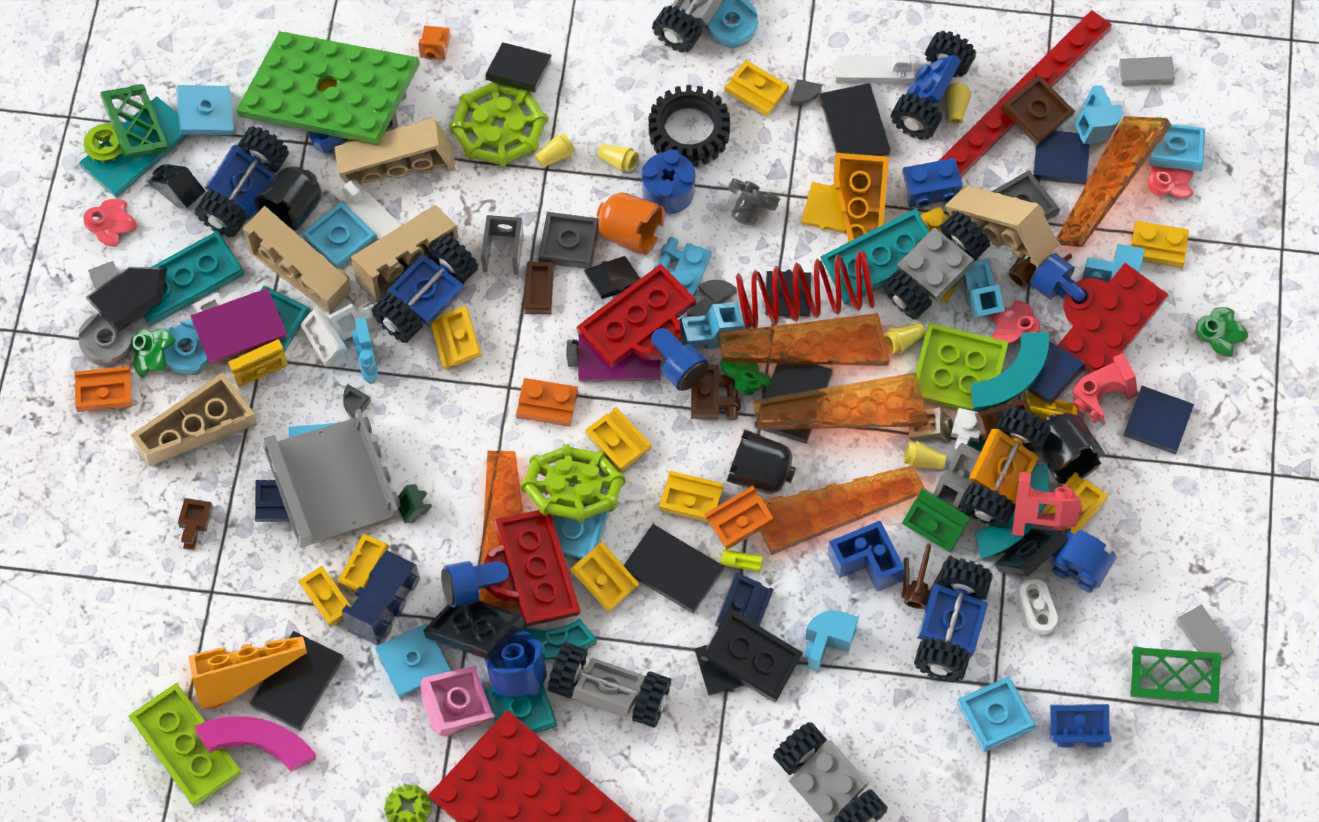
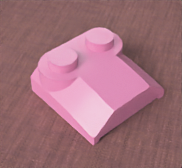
[420,666,495,736]

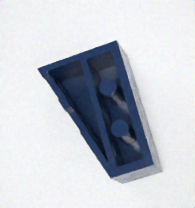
[342,550,420,646]

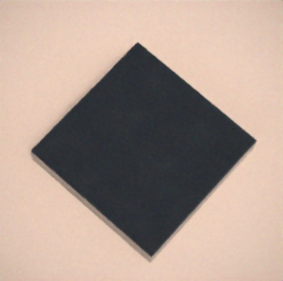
[485,42,552,93]
[994,529,1068,577]

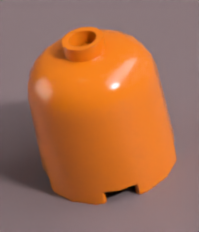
[597,192,665,255]

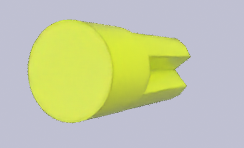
[721,549,763,572]

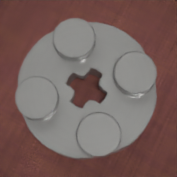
[78,313,134,367]

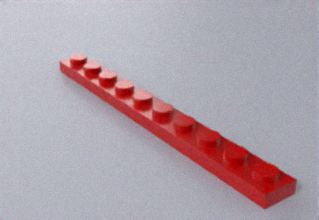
[938,10,1112,178]

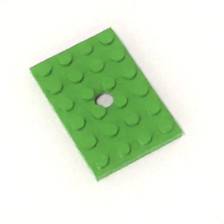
[236,31,420,145]

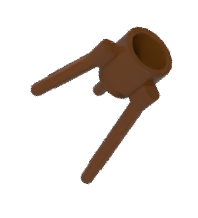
[1009,231,1072,287]
[901,544,953,609]

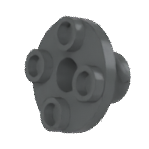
[728,178,780,225]

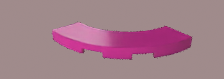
[195,716,316,772]

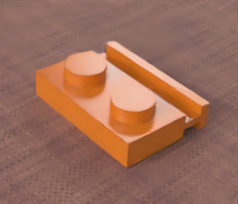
[75,366,133,412]
[516,378,578,427]
[705,486,775,550]

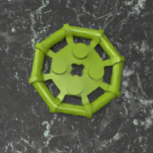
[449,82,548,167]
[521,444,626,523]

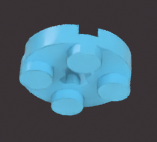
[706,0,758,49]
[163,321,209,375]

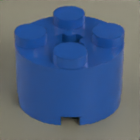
[642,150,695,214]
[1050,528,1117,593]
[484,631,547,697]

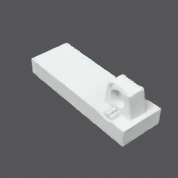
[836,55,915,84]
[335,179,402,240]

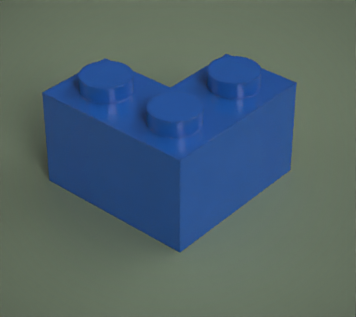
[827,520,905,592]

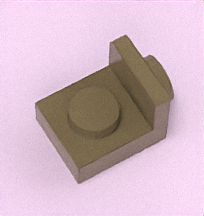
[909,408,953,443]

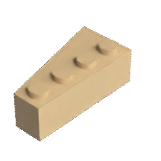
[335,118,456,184]
[945,185,1059,266]
[351,205,459,303]
[243,206,351,314]
[131,372,257,467]

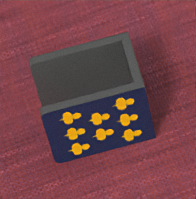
[481,215,524,275]

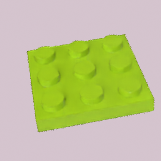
[909,323,1009,412]

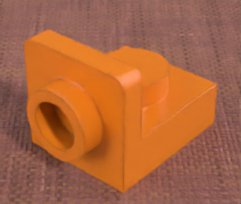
[418,25,451,60]

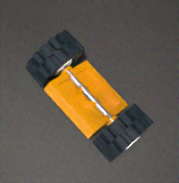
[960,407,1051,528]

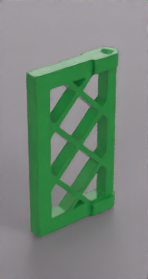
[100,84,170,158]
[1130,646,1222,704]

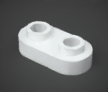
[1019,578,1058,635]

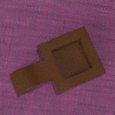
[178,498,213,550]

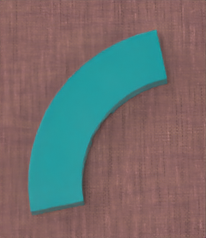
[970,332,1049,412]
[975,463,1049,560]
[518,618,597,660]

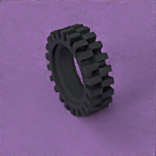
[648,85,730,167]

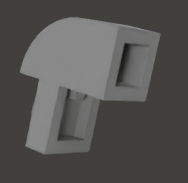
[933,443,981,509]

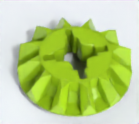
[83,124,123,163]
[384,783,431,822]

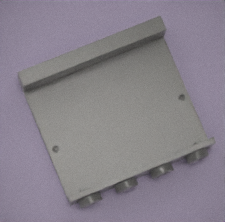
[263,409,400,548]

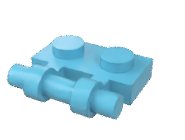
[653,237,712,297]
[352,317,378,384]

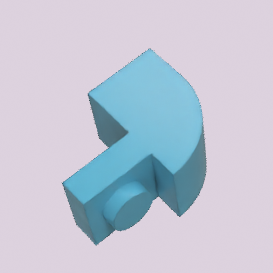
[1074,85,1123,144]
[1082,244,1144,283]
[963,258,1005,317]
[679,302,745,350]
[804,610,859,671]

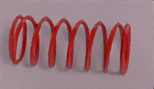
[736,250,875,331]

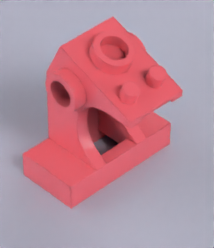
[1072,353,1138,425]
[1012,472,1082,536]

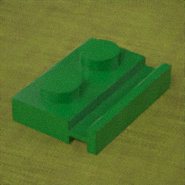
[901,488,972,552]

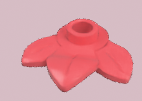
[1148,166,1194,198]
[83,199,137,247]
[989,300,1040,345]

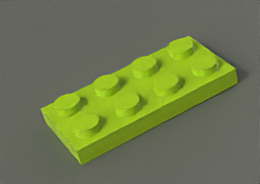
[128,682,242,808]

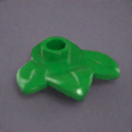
[1196,307,1249,357]
[132,328,175,378]
[720,356,771,395]

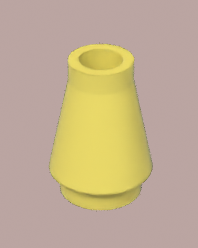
[945,83,971,124]
[535,133,576,168]
[598,143,639,173]
[883,322,925,354]
[903,441,946,470]

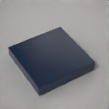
[1033,131,1090,185]
[1027,341,1085,405]
[1123,386,1194,455]

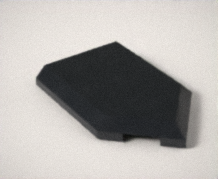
[85,266,167,333]

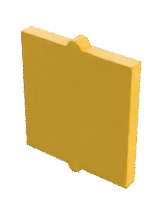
[801,182,845,233]

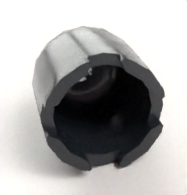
[254,166,322,231]
[1040,413,1105,484]
[726,429,796,494]

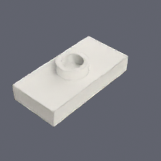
[300,307,347,367]

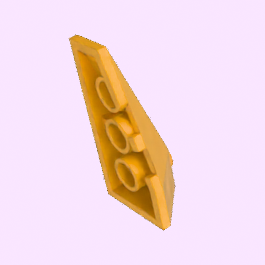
[833,153,889,242]

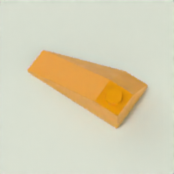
[189,637,307,709]

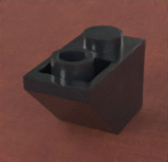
[148,164,206,209]

